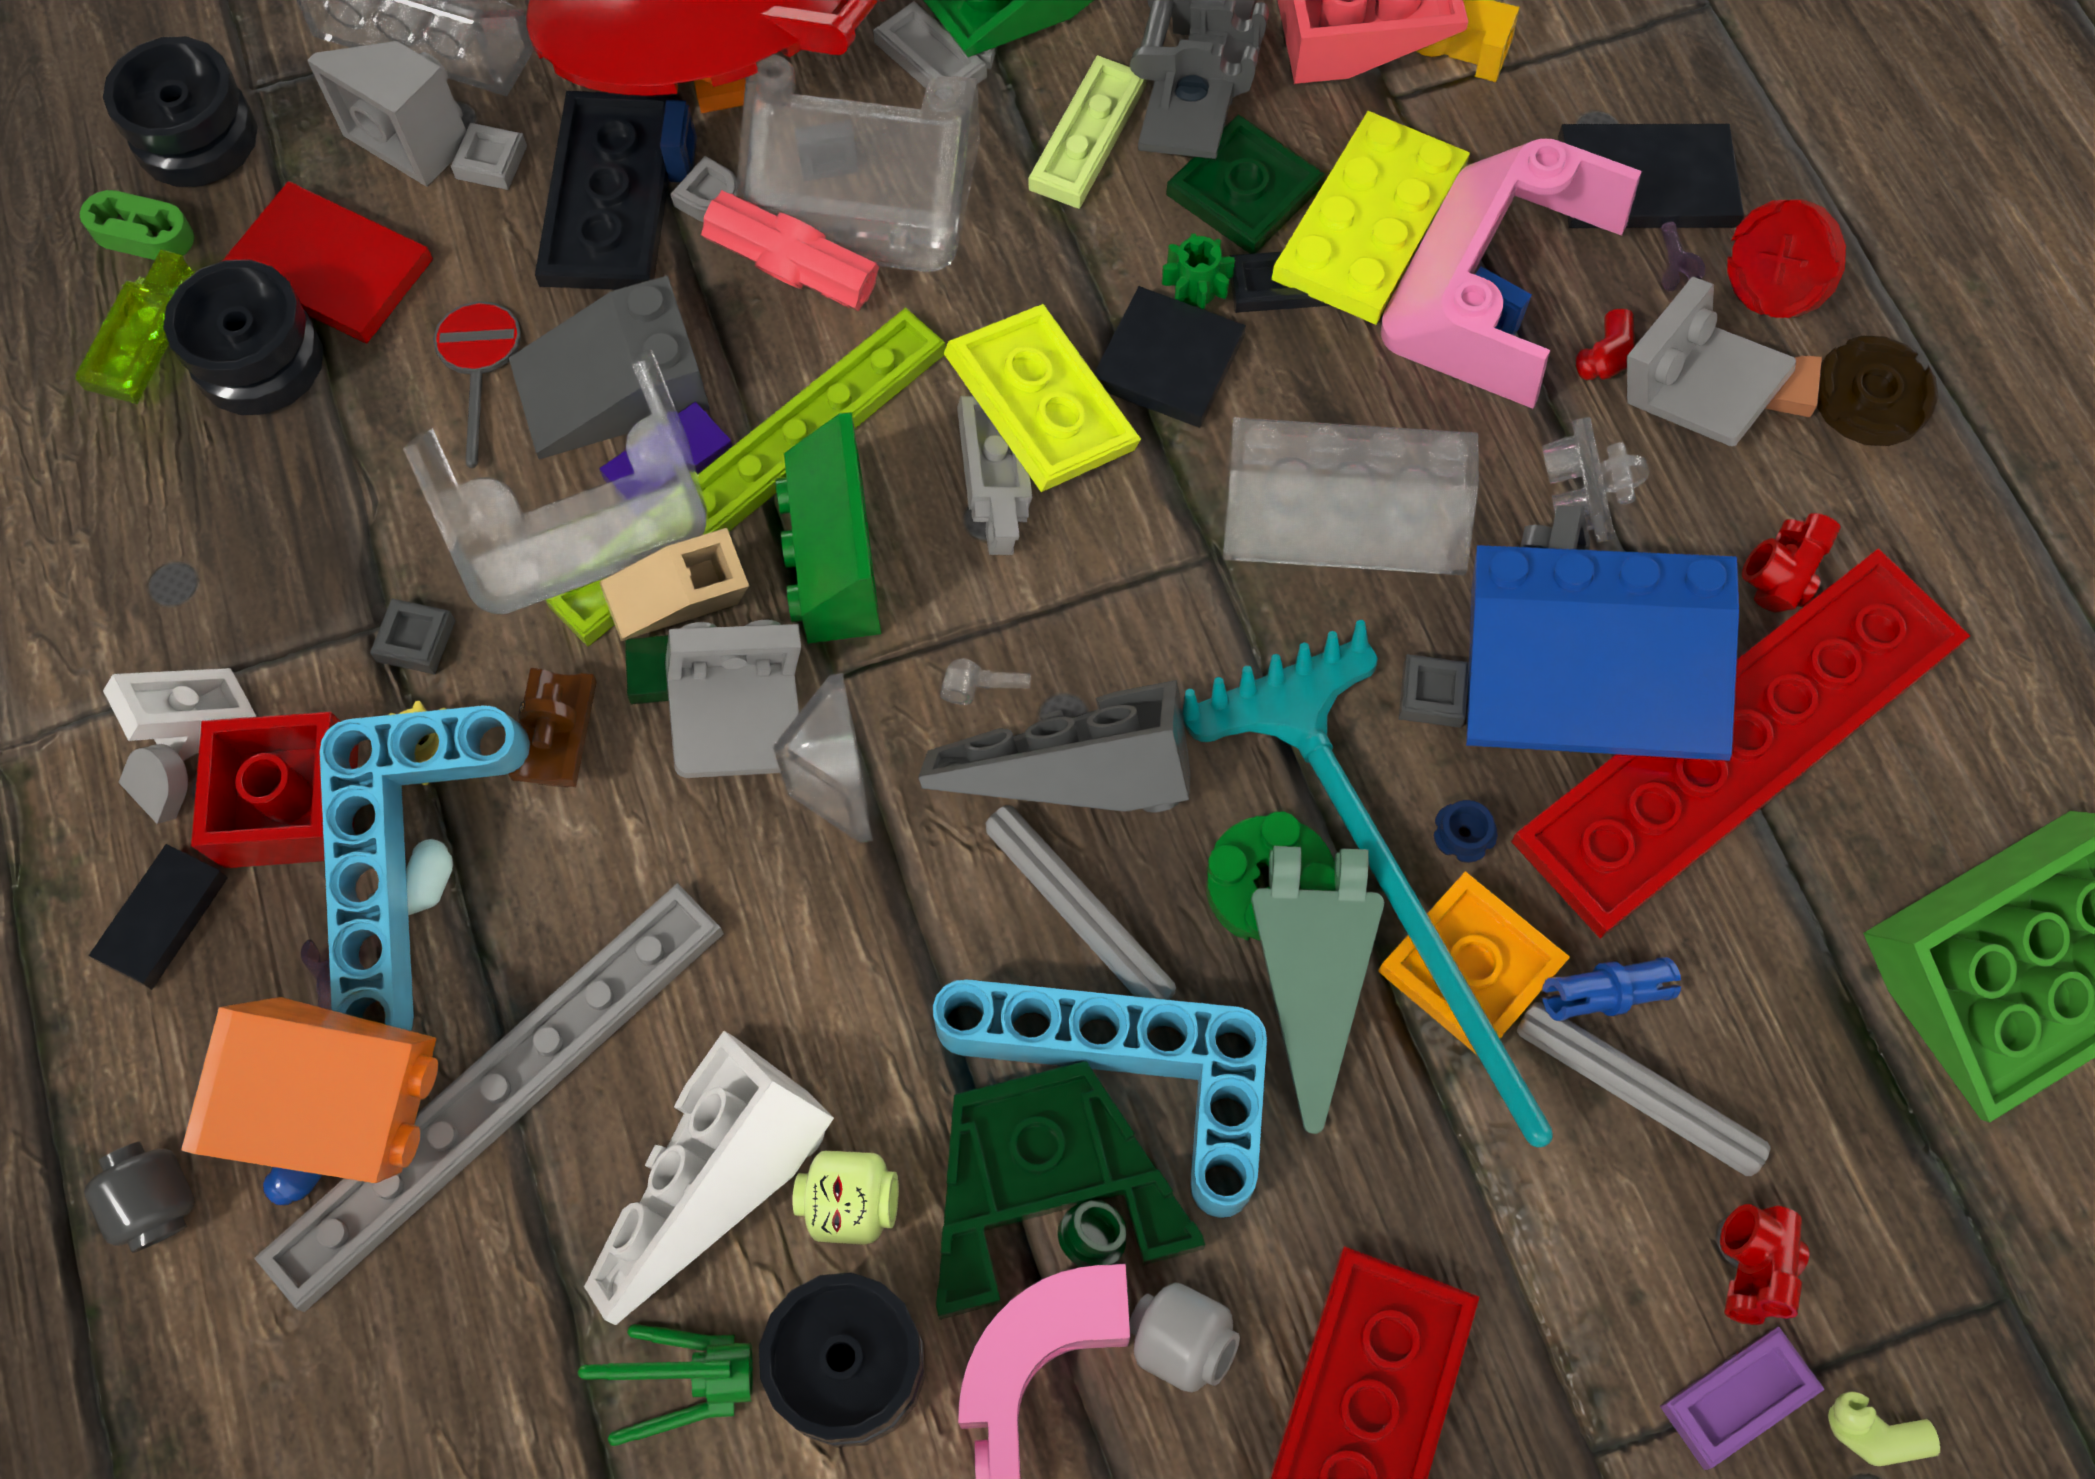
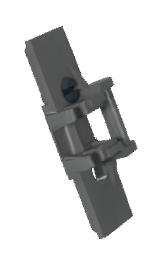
[1130,0,1269,159]

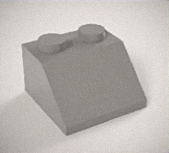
[307,41,466,187]

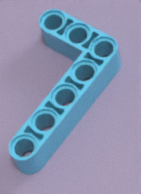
[320,706,530,1031]
[933,980,1267,1218]

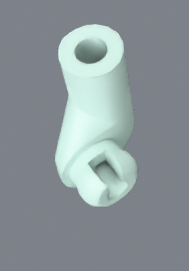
[368,839,453,915]

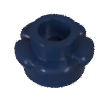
[1433,800,1498,863]

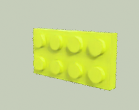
[1271,111,1470,325]

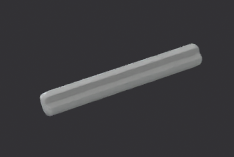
[985,805,1176,1000]
[1517,1002,1771,1176]

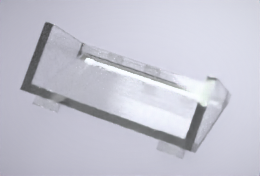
[735,54,980,272]

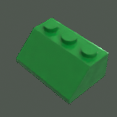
[776,412,881,644]

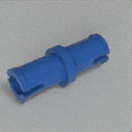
[1542,957,1681,1021]

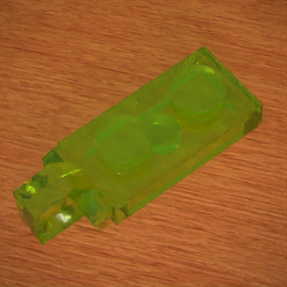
[75,249,194,404]

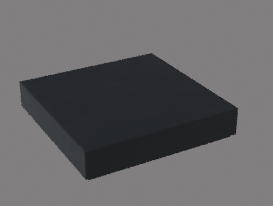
[1094,286,1246,428]

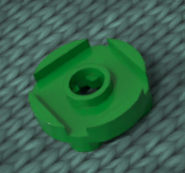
[1206,812,1336,941]

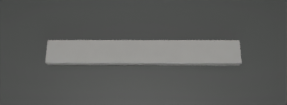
[254,883,724,1312]

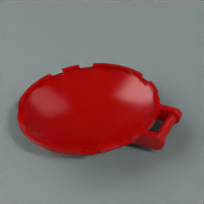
[526,0,885,96]

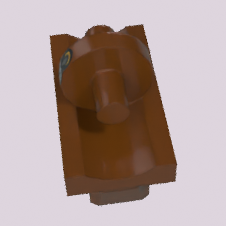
[508,668,597,788]

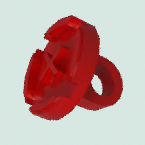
[1727,199,1846,318]

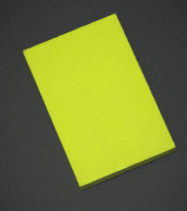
[944,304,1141,492]

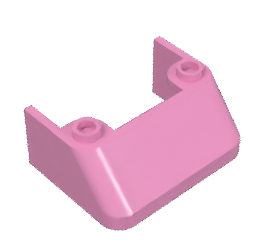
[1381,139,1642,409]

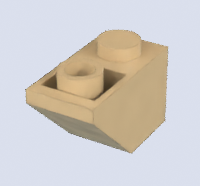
[600,528,749,641]

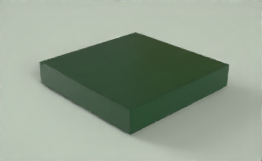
[1166,114,1325,254]

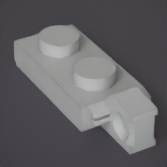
[957,396,1032,555]

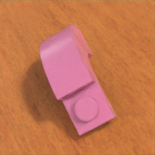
[958,1264,1130,1479]

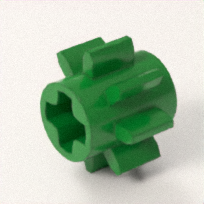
[1161,233,1235,309]

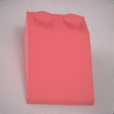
[1277,0,1468,84]

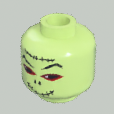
[793,1151,899,1245]

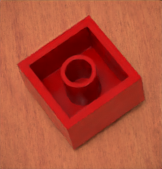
[191,712,359,868]

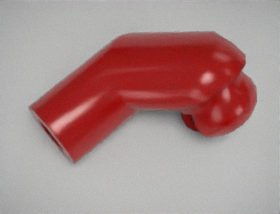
[1575,309,1635,381]

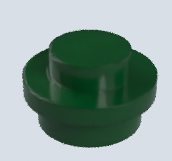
[1057,1201,1126,1267]

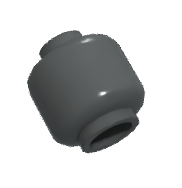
[84,1142,195,1253]

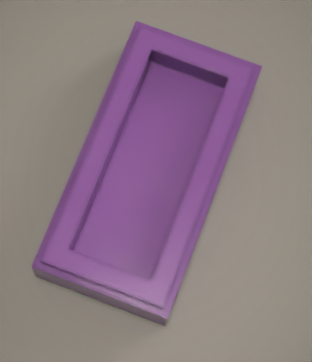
[1660,1326,1824,1470]

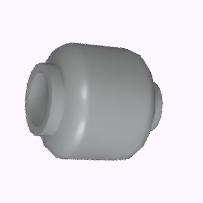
[1129,1282,1240,1392]

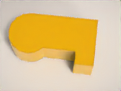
[1416,0,1520,82]

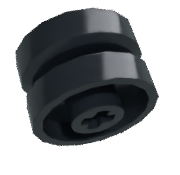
[103,36,258,187]
[163,260,324,415]
[759,1272,926,1448]

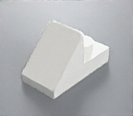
[103,668,256,761]

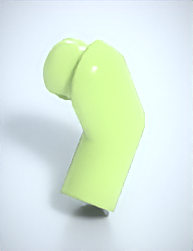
[1828,1392,1940,1466]

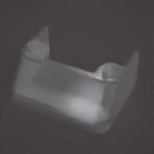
[403,349,708,614]

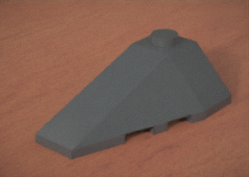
[919,680,1191,813]

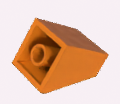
[181,997,438,1183]

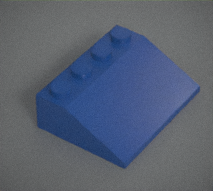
[1466,545,1739,761]

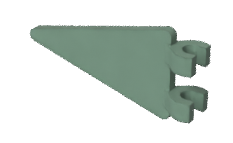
[1251,846,1384,1134]

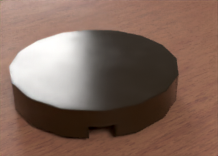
[1817,336,1939,446]

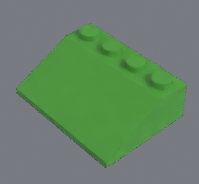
[1863,811,2095,1123]

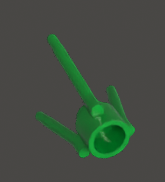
[578,1324,753,1446]

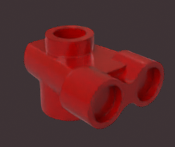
[1742,513,1841,613]
[1720,1204,1810,1325]

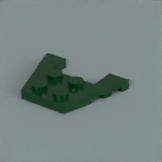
[936,1061,1205,1320]

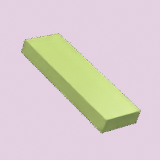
[1028,55,1147,209]

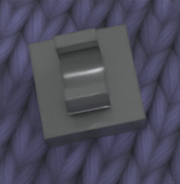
[1521,506,1590,550]

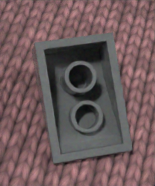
[509,275,710,459]

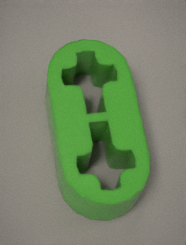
[79,190,195,261]

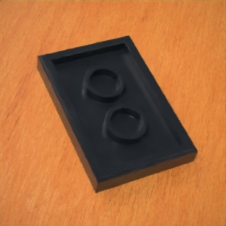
[1558,124,1744,228]

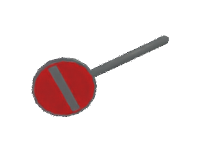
[433,301,522,468]

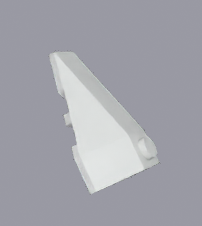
[584,1031,834,1325]

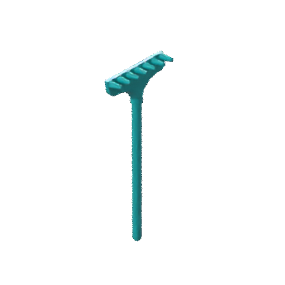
[1182,620,1553,1148]

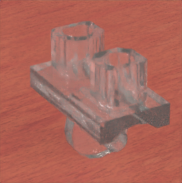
[1542,417,1650,543]

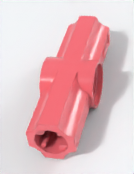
[701,190,879,312]

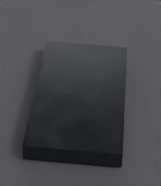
[535,91,677,290]

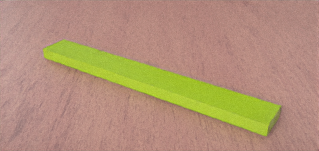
[544,307,946,647]

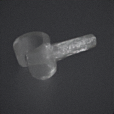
[940,659,1031,705]

